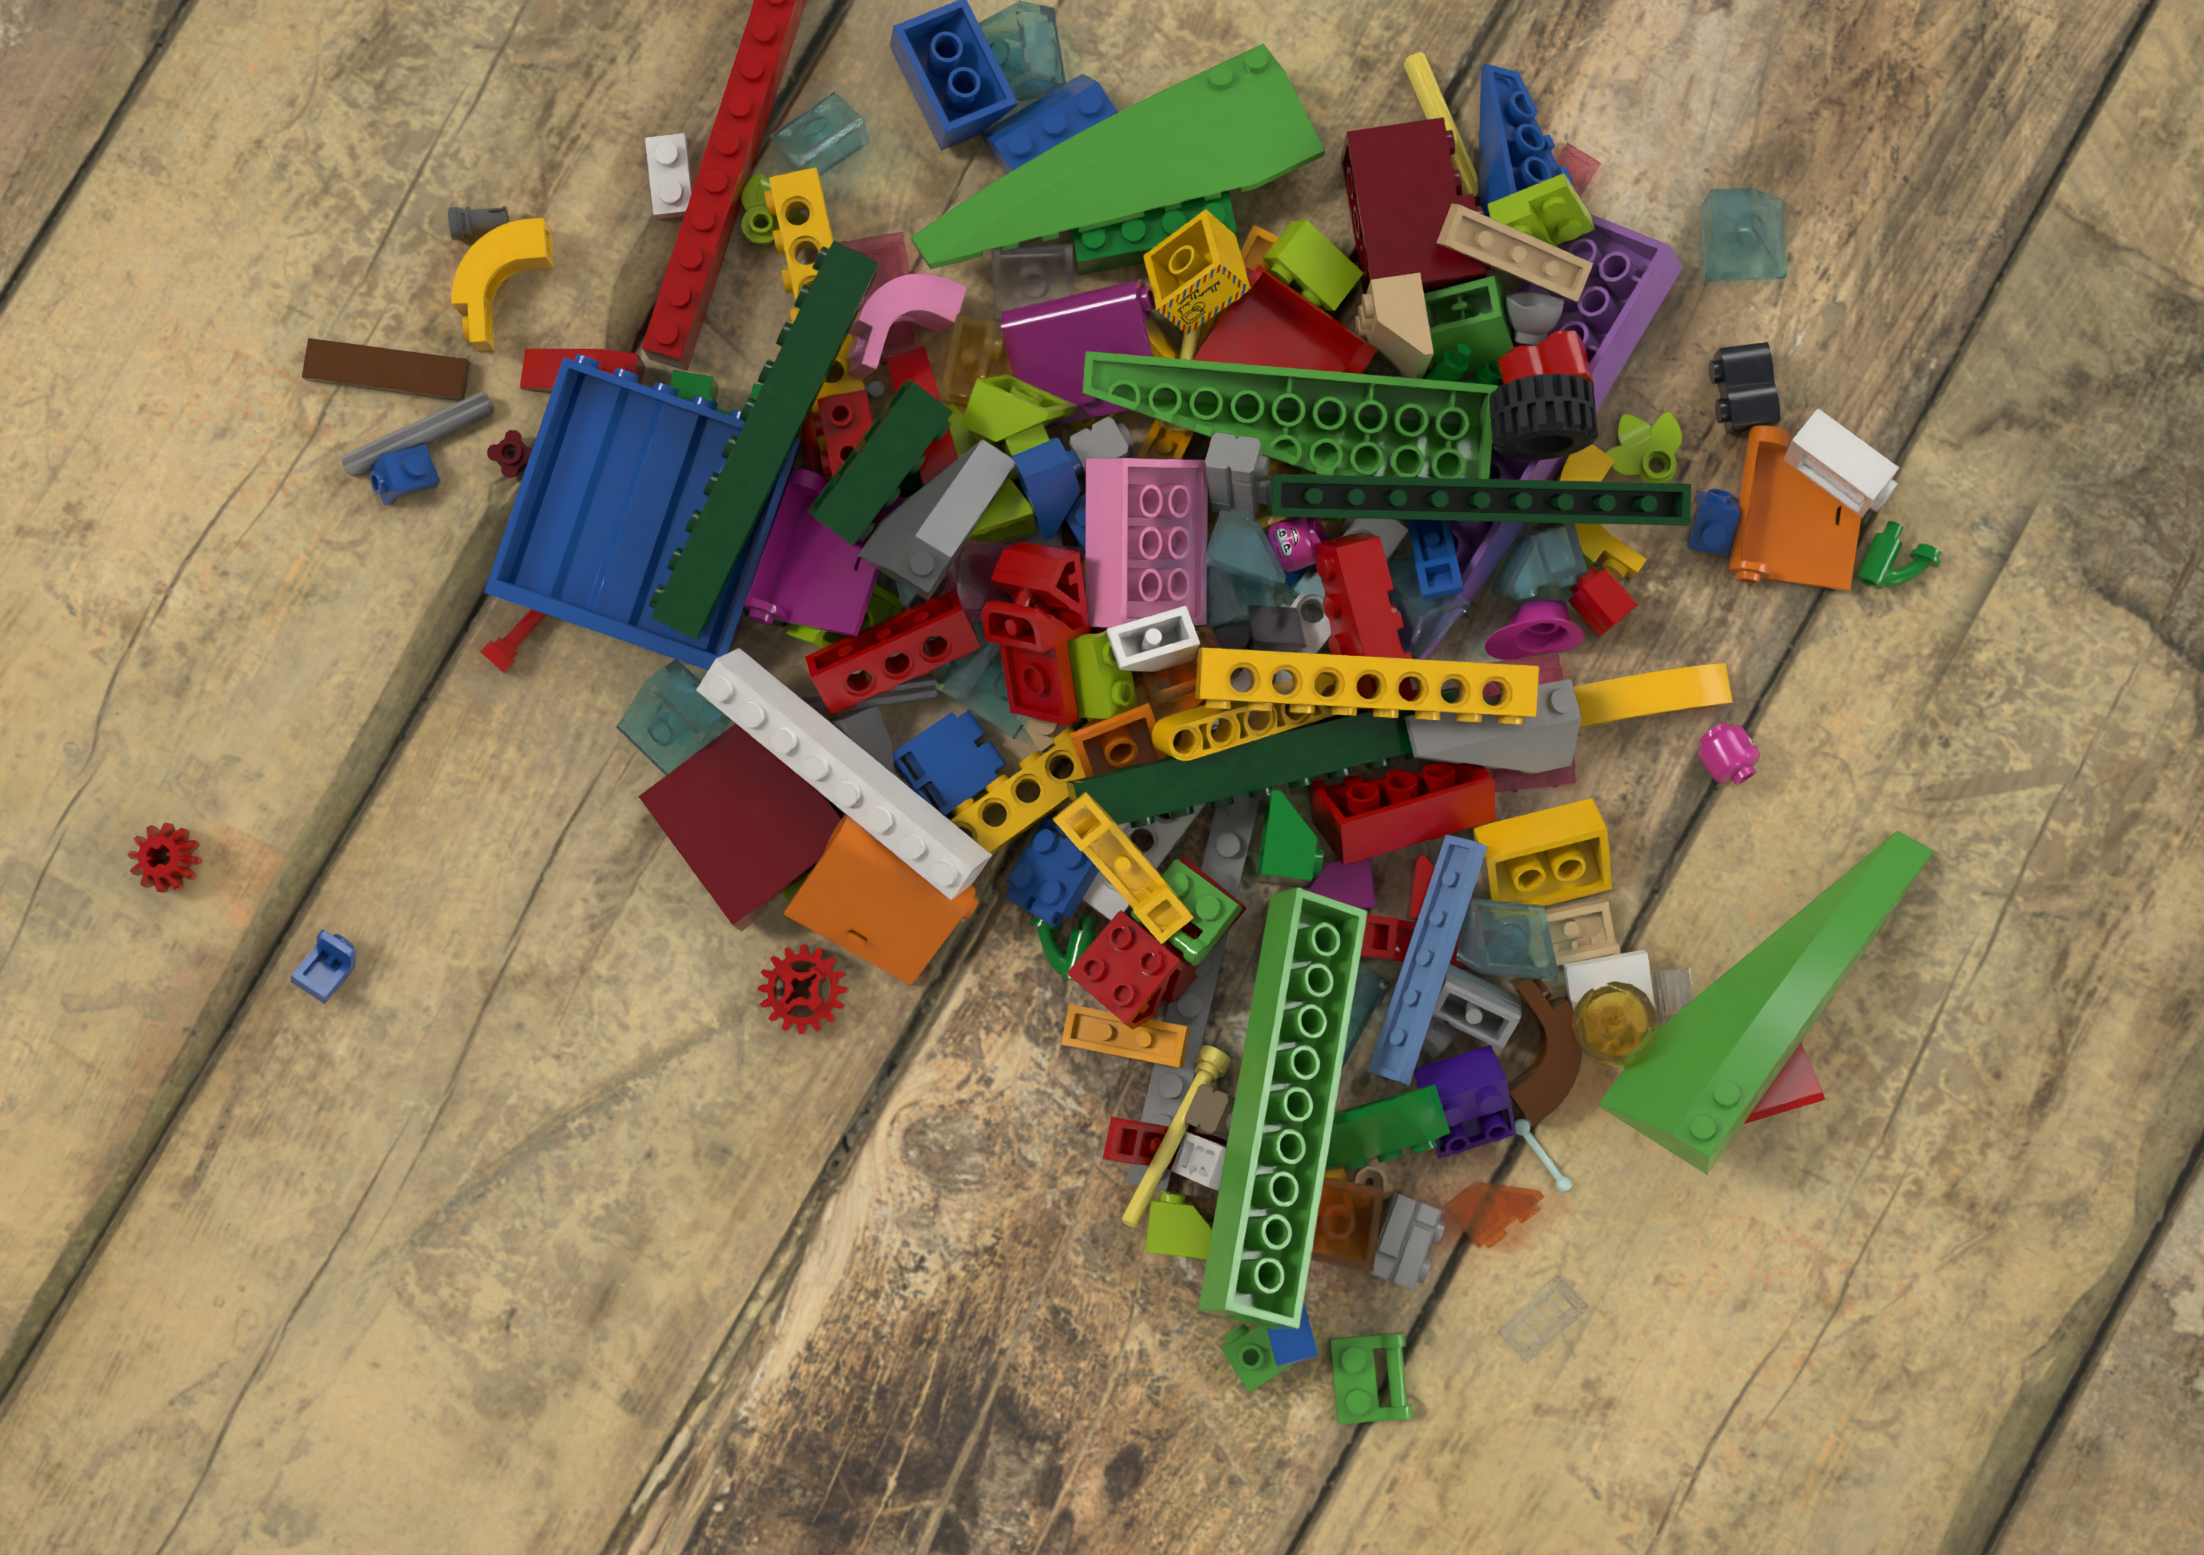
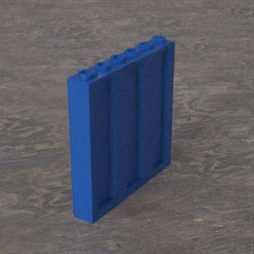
[484,354,802,670]

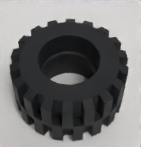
[1489,374,1598,460]

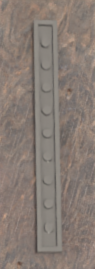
[1126,793,1260,1191]

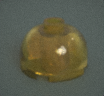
[1572,981,1659,1069]

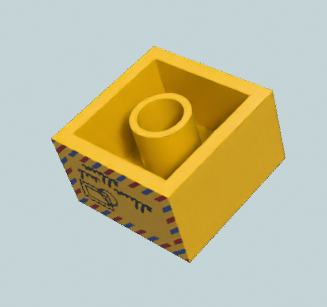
[1143,209,1251,335]

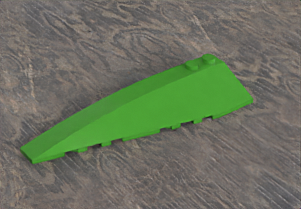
[911,43,1325,270]
[1599,831,1934,1175]

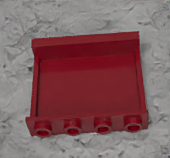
[638,723,846,932]

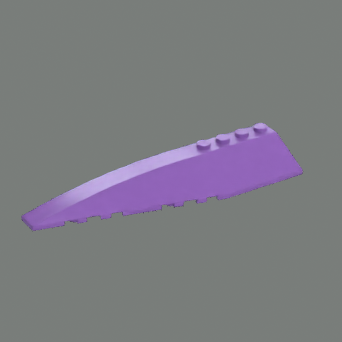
[1397,214,1683,660]

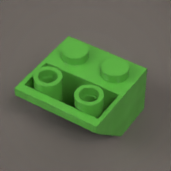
[1424,276,1517,375]

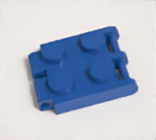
[893,710,1007,817]
[1005,814,1100,927]

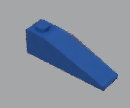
[1478,64,1573,218]

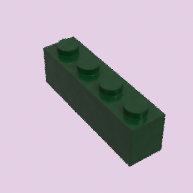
[807,378,953,546]

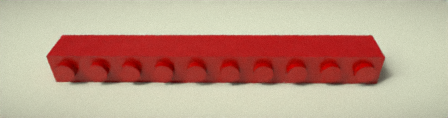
[642,0,807,371]

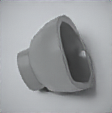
[1505,292,1564,345]

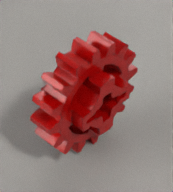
[757,944,849,1034]

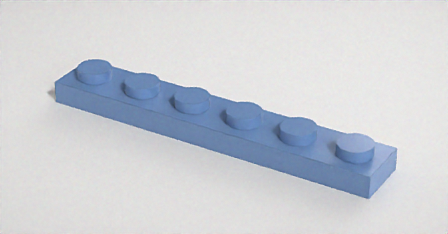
[1368,835,1487,1085]

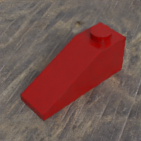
[520,349,646,393]

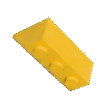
[1473,798,1612,919]

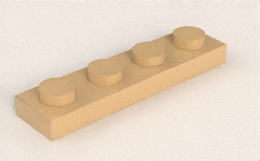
[1437,203,1593,302]

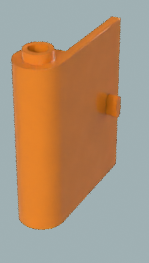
[1728,426,1861,591]
[783,814,979,985]

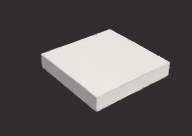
[1563,950,1658,1046]

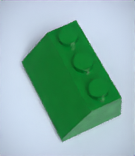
[1255,789,1324,888]
[1325,1084,1450,1172]

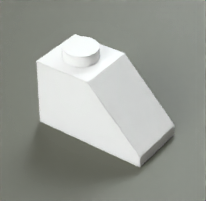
[1106,606,1200,672]

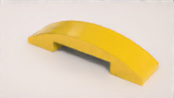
[1573,663,1733,728]
[1053,792,1194,944]

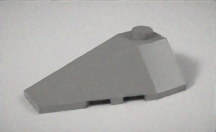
[1404,678,1581,774]

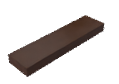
[302,338,470,401]

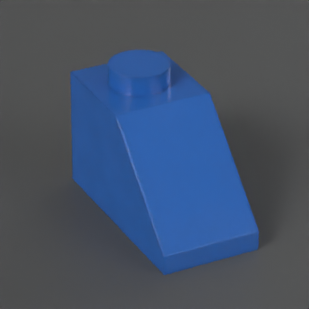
[1012,437,1082,541]

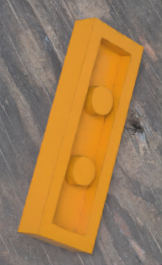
[1061,1004,1191,1068]

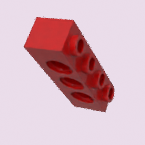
[805,589,981,715]

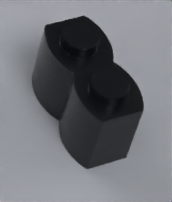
[1709,342,1781,434]

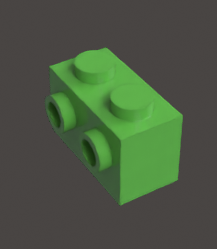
[1220,1322,1319,1393]

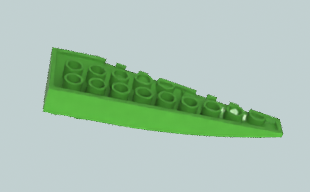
[1082,351,1498,479]

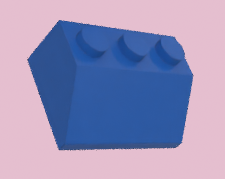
[890,0,1018,151]
[980,74,1118,175]

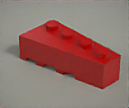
[1316,532,1418,713]
[1309,763,1496,865]

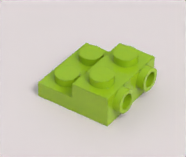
[1488,173,1595,247]

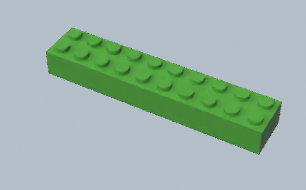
[1198,887,1367,1330]

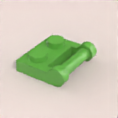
[1130,859,1243,966]
[1329,1332,1413,1425]

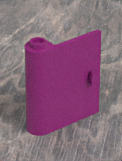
[1001,279,1156,428]
[743,468,904,637]

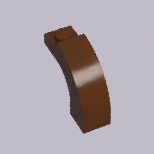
[1507,972,1582,1126]

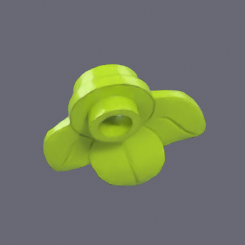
[741,173,808,245]
[1606,411,1682,483]

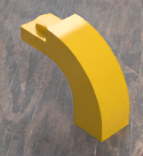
[451,218,554,352]
[1555,445,1647,579]

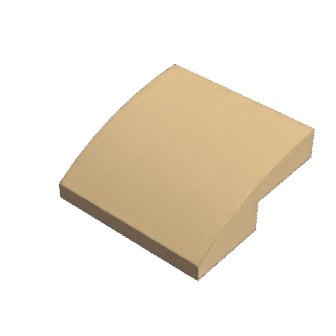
[1525,898,1621,1001]

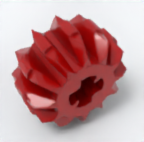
[127,823,203,893]

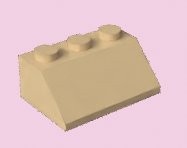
[1355,273,1434,379]

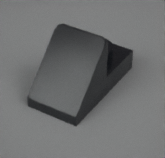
[1216,605,1307,669]

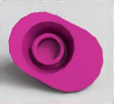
[1484,599,1584,660]

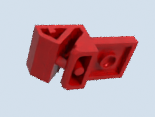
[981,542,1091,726]
[1066,855,1247,1030]

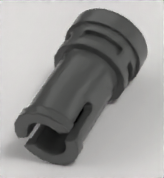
[448,206,510,240]

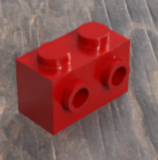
[812,389,874,477]

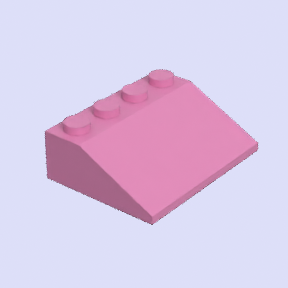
[1085,458,1208,628]

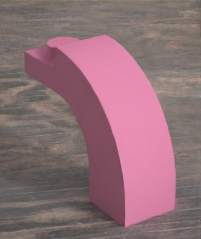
[847,273,967,380]

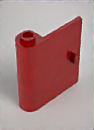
[1193,265,1378,374]

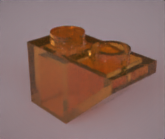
[1443,1180,1544,1248]

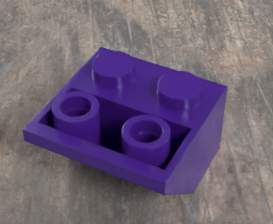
[1413,1045,1517,1159]

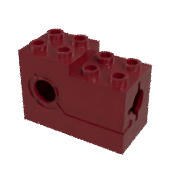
[1341,117,1491,294]

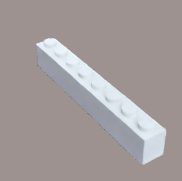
[696,648,992,900]

